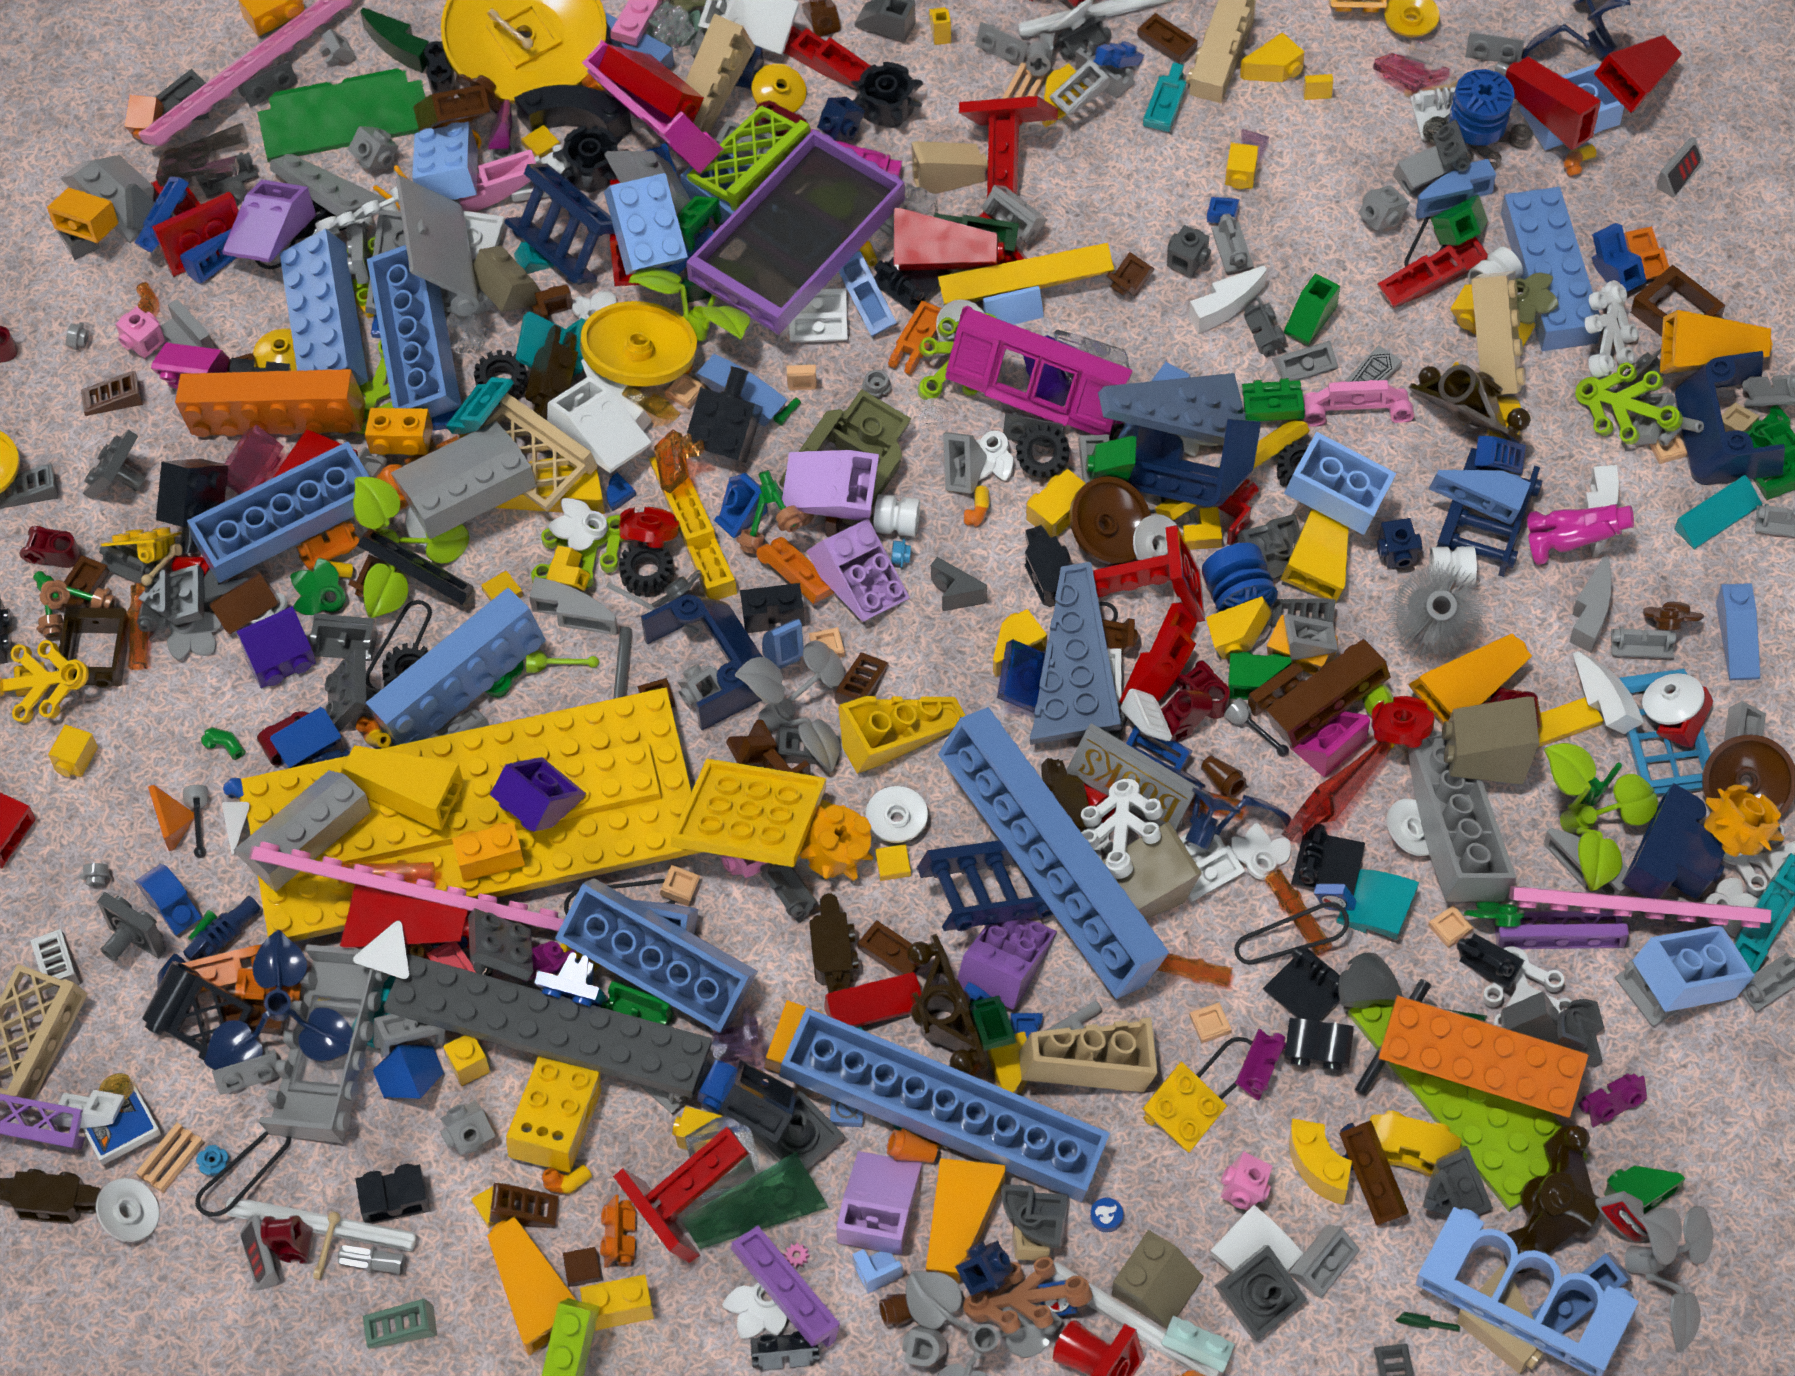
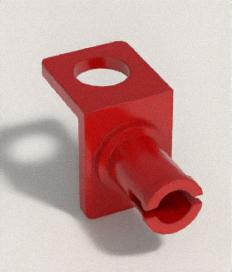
[1218,479,1259,545]

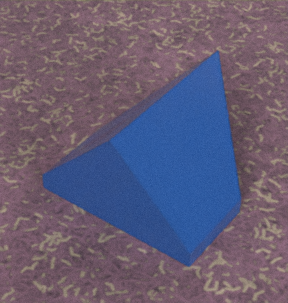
[714,473,768,538]
[373,1045,444,1099]

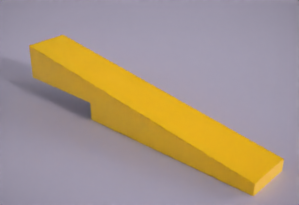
[938,242,1115,305]
[649,449,737,600]

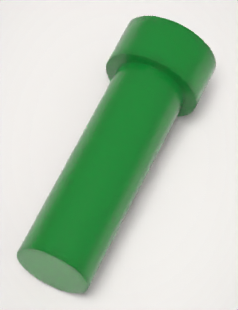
[773,397,801,426]
[188,910,218,942]

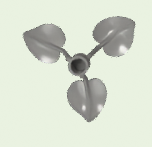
[735,640,844,774]
[1625,1206,1713,1352]
[906,1271,1062,1376]

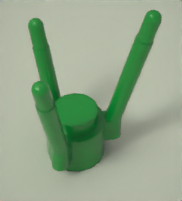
[1576,762,1622,806]

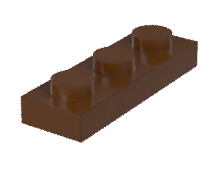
[1339,1120,1409,1226]

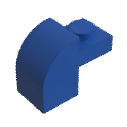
[1592,223,1647,292]
[134,863,202,935]

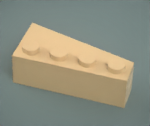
[1186,0,1256,103]
[685,13,756,134]
[1471,271,1526,395]
[1019,1017,1157,1092]

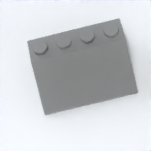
[391,421,536,539]

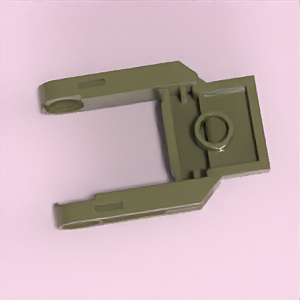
[779,389,911,527]

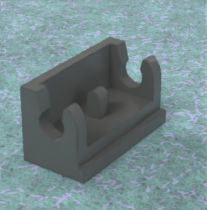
[310,613,378,661]

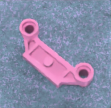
[1303,380,1414,427]

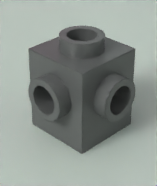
[1167,225,1211,277]

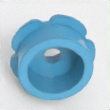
[891,538,911,568]
[196,1145,229,1176]

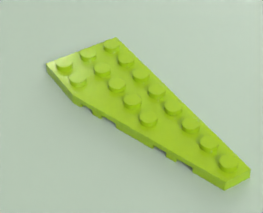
[1348,1003,1588,1212]

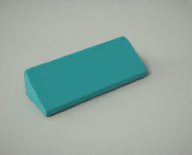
[1674,475,1763,550]

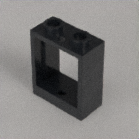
[718,1059,798,1143]

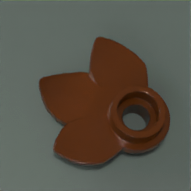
[456,74,502,114]
[1643,601,1704,630]

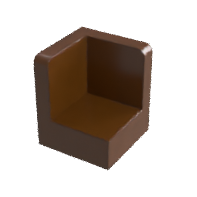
[726,720,777,767]

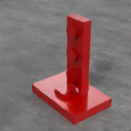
[959,96,1058,197]
[151,172,239,277]
[1093,525,1205,622]
[613,1126,750,1263]

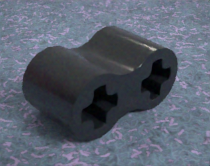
[424,41,455,94]

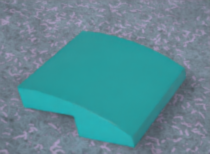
[446,377,514,434]
[1336,869,1419,940]

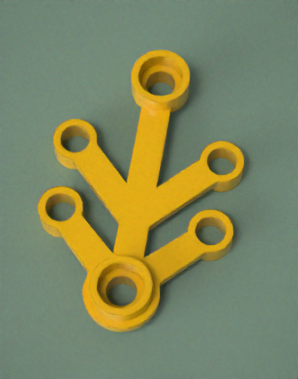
[0,640,89,723]

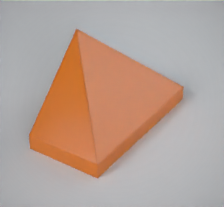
[148,785,194,851]

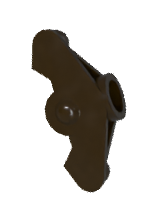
[1408,364,1531,444]
[907,934,988,1074]
[1504,1125,1600,1274]

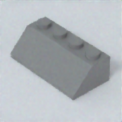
[234,770,371,892]

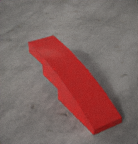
[783,26,871,88]
[1377,237,1488,308]

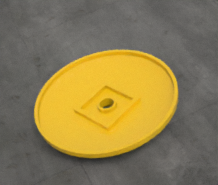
[441,0,607,104]

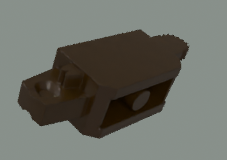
[525,325,578,420]
[1041,758,1091,832]
[809,893,859,993]
[0,1169,102,1225]

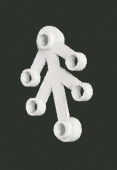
[315,186,400,236]
[1585,280,1639,378]
[1081,779,1163,879]
[1722,823,1795,896]
[1483,947,1572,1027]

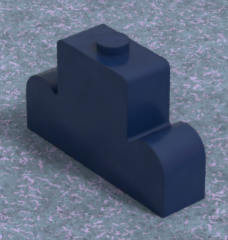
[1622,783,1725,899]

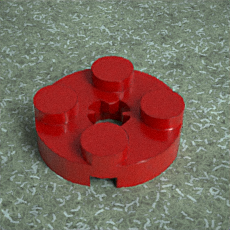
[619,507,679,548]
[1371,696,1434,748]

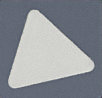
[222,802,249,855]
[353,921,409,979]

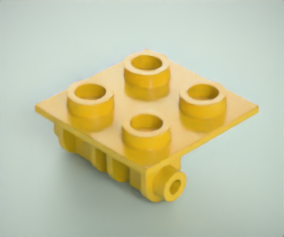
[101,527,182,563]
[1142,1061,1228,1153]

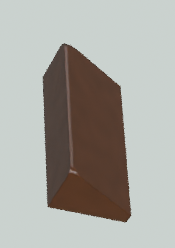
[209,572,279,634]

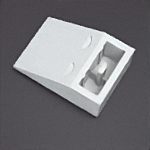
[698,0,800,55]
[547,376,652,473]

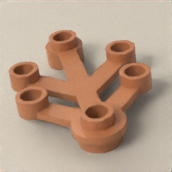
[963,1257,1093,1333]

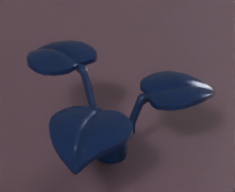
[1522,0,1631,59]
[1161,764,1291,850]
[204,930,353,1070]

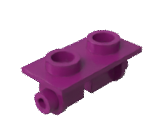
[522,941,575,982]
[1235,1029,1286,1101]
[1578,1073,1647,1128]

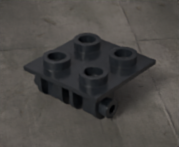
[874,257,951,313]
[1291,824,1365,896]
[1263,946,1340,1021]

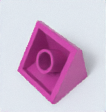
[1290,711,1370,778]

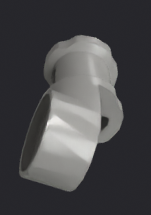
[1026,33,1054,76]

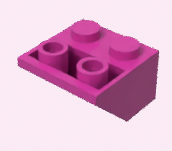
[151,342,230,389]

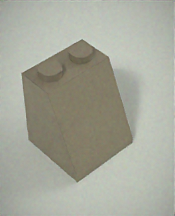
[1442,696,1539,785]
[1102,822,1202,919]

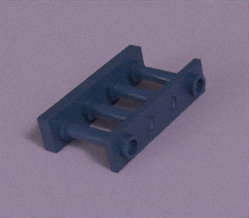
[504,163,615,285]
[1437,447,1543,577]
[916,840,1054,931]

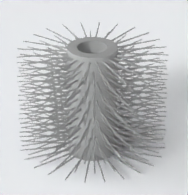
[1388,561,1487,662]

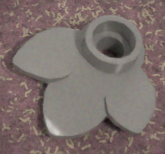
[167,612,222,661]

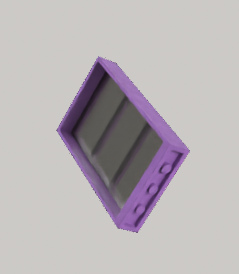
[686,129,905,335]

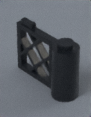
[142,961,255,1060]

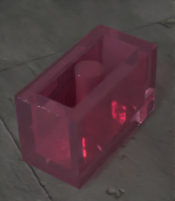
[224,425,284,495]

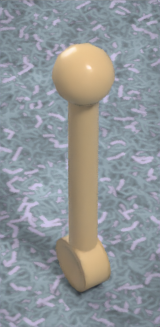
[487,9,533,49]
[1404,80,1458,97]
[141,544,182,586]
[313,1211,341,1280]

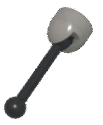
[1224,698,1289,757]
[183,785,208,858]

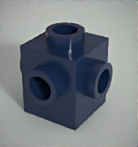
[817,97,865,142]
[1377,518,1422,568]
[955,1240,1014,1296]

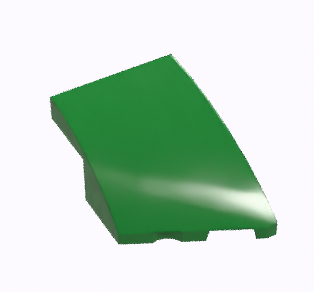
[1746,405,1795,500]

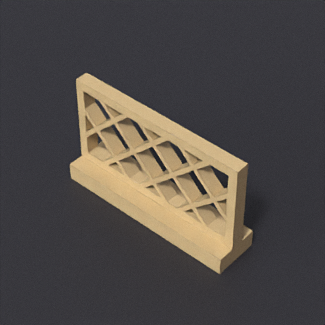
[481,393,598,512]
[0,964,88,1106]

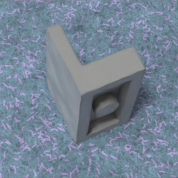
[161,299,214,349]

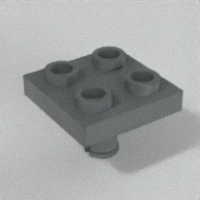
[83,429,146,499]
[325,650,381,732]
[97,892,166,962]
[468,908,533,981]
[752,1090,844,1181]
[1214,1245,1308,1340]

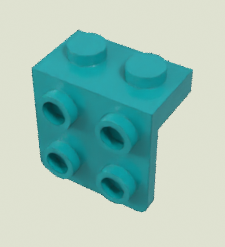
[516,312,586,377]

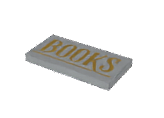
[1066,723,1199,831]

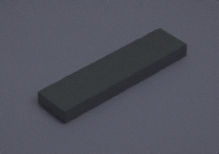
[357,529,474,605]

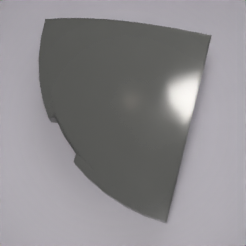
[1236,514,1300,580]
[1339,952,1403,1009]
[1557,999,1604,1067]
[1001,1184,1069,1248]

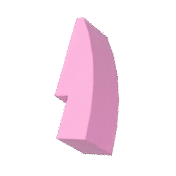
[459,149,536,212]

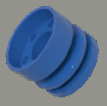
[1448,69,1515,146]
[1201,543,1278,613]

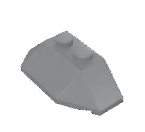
[605,151,691,215]
[60,155,155,243]

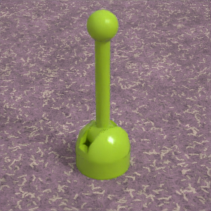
[526,649,599,673]

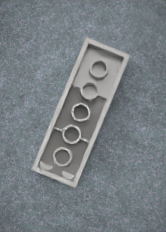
[1408,731,1516,902]

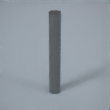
[613,627,632,699]

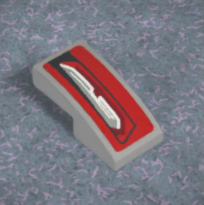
[1596,1191,1650,1243]

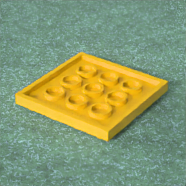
[671,758,826,867]

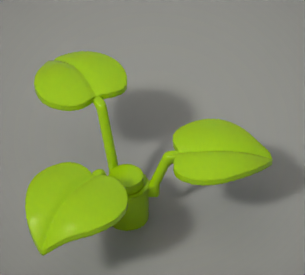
[629,259,755,341]
[353,477,470,618]
[1544,743,1658,891]

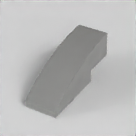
[1569,556,1611,653]
[529,577,618,635]
[1543,828,1635,896]

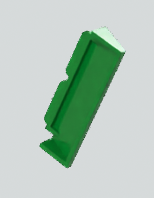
[257,68,425,162]

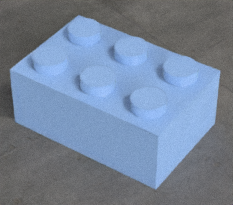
[1520,63,1624,150]
[412,121,478,200]
[604,173,688,275]
[1284,432,1397,535]
[1632,925,1755,1012]

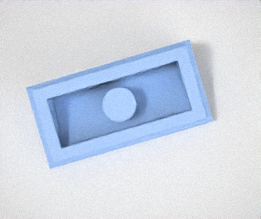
[983,286,1044,325]

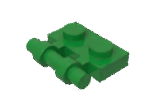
[1242,378,1305,421]

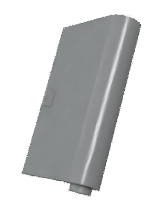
[396,175,479,316]

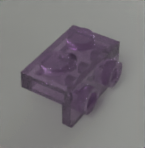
[712,1008,758,1062]

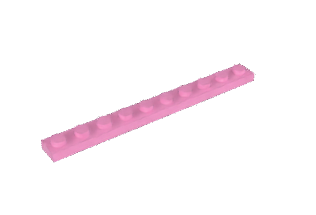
[139,0,353,146]
[249,841,564,932]

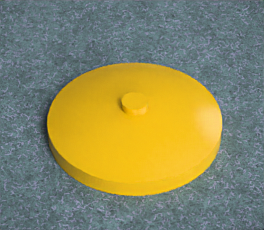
[580,301,697,386]

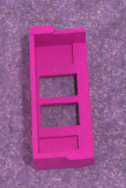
[582,40,724,174]
[945,306,1133,437]

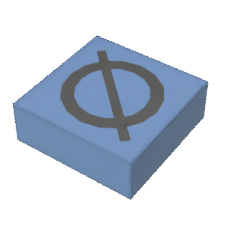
[830,1098,864,1128]

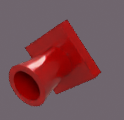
[1053,1320,1144,1376]

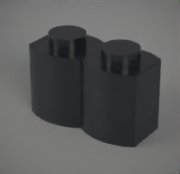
[1284,1018,1354,1072]

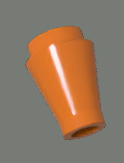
[887,1128,938,1164]

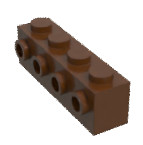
[1266,638,1391,748]

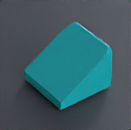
[514,242,554,274]

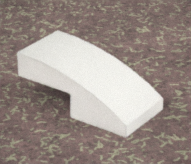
[53,1090,125,1128]

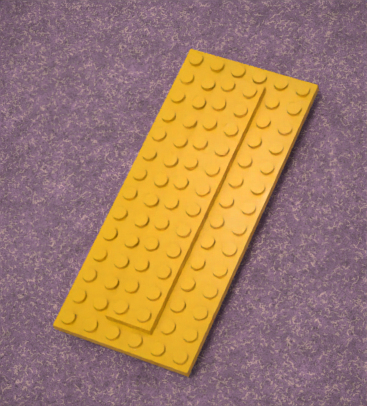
[241,687,701,942]

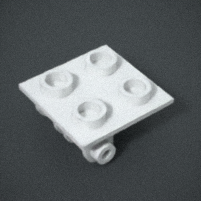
[1410,87,1456,141]

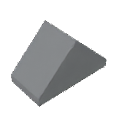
[943,432,987,493]
[1284,614,1338,661]

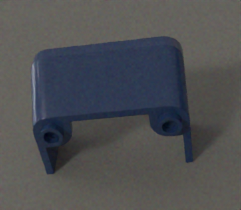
[1675,351,1785,485]
[1128,419,1261,507]
[641,595,763,730]

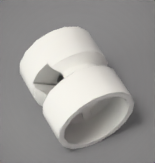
[1468,247,1523,285]
[873,494,920,537]
[1429,546,1477,586]

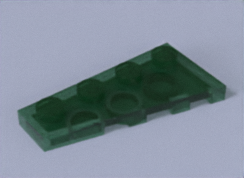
[682,1152,829,1249]

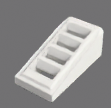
[1120,689,1172,742]
[30,929,80,995]

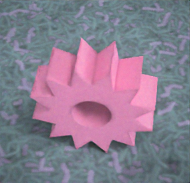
[783,1242,810,1268]

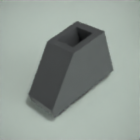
[855,0,916,42]

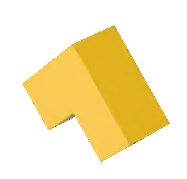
[929,7,951,45]
[1182,507,1222,550]
[546,545,590,592]

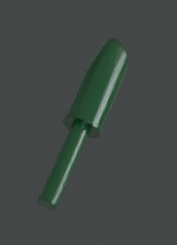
[1395,1311,1460,1332]

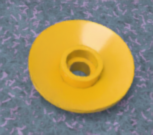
[1384,0,1440,37]
[751,64,806,113]
[253,328,297,371]

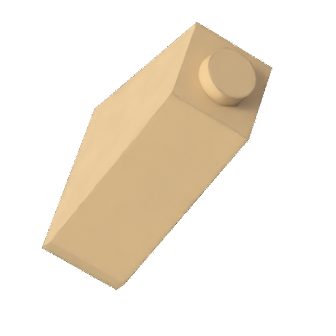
[911,141,988,198]
[1456,1265,1544,1374]

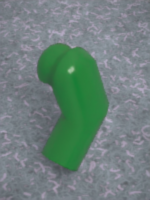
[201,727,246,760]

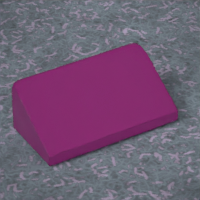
[488,100,513,149]

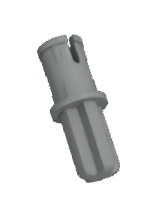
[338,1245,406,1275]

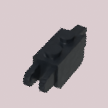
[1024,525,1070,607]

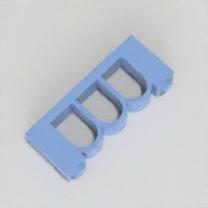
[1416,1207,1639,1376]

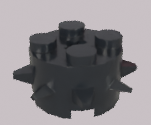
[851,62,923,128]
[552,126,623,192]

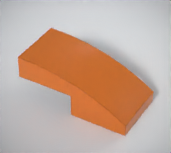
[1624,226,1669,281]

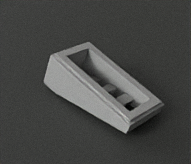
[1049,59,1111,116]

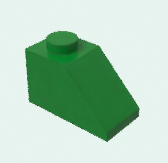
[1086,436,1136,482]
[1604,1165,1685,1214]

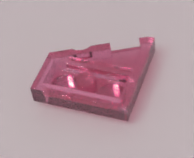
[1373,53,1450,91]

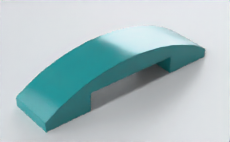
[1733,853,1795,974]

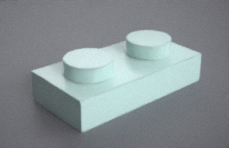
[1161,1316,1234,1373]

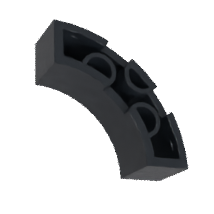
[514,85,632,137]

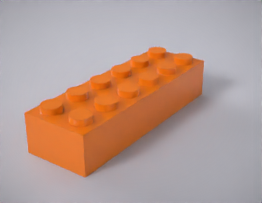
[175,369,366,437]
[1378,995,1589,1118]

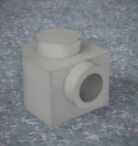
[902,1326,947,1366]

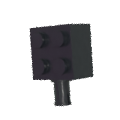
[683,366,763,463]
[156,458,229,553]

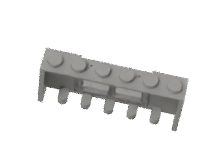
[259,945,388,1143]

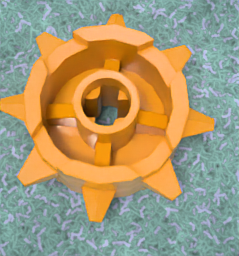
[1704,784,1784,857]
[799,804,874,881]

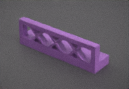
[1494,911,1629,949]
[0,1094,85,1150]
[730,1226,840,1348]

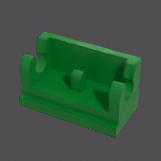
[677,196,722,252]
[601,981,673,1026]

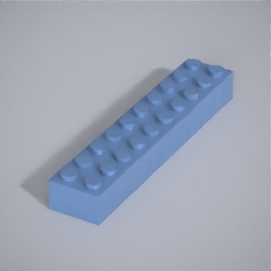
[938,707,1169,999]
[779,1008,1110,1203]

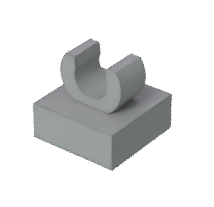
[319,28,356,66]

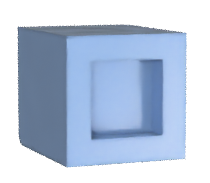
[852,1249,903,1293]

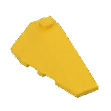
[838,696,966,774]

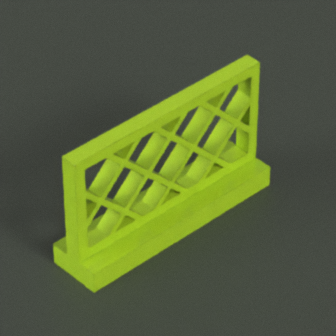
[687,105,811,211]

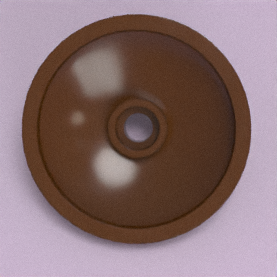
[1069,476,1151,565]
[1702,734,1795,817]

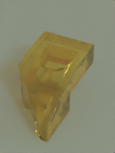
[621,385,681,420]

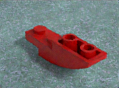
[1119,602,1198,705]

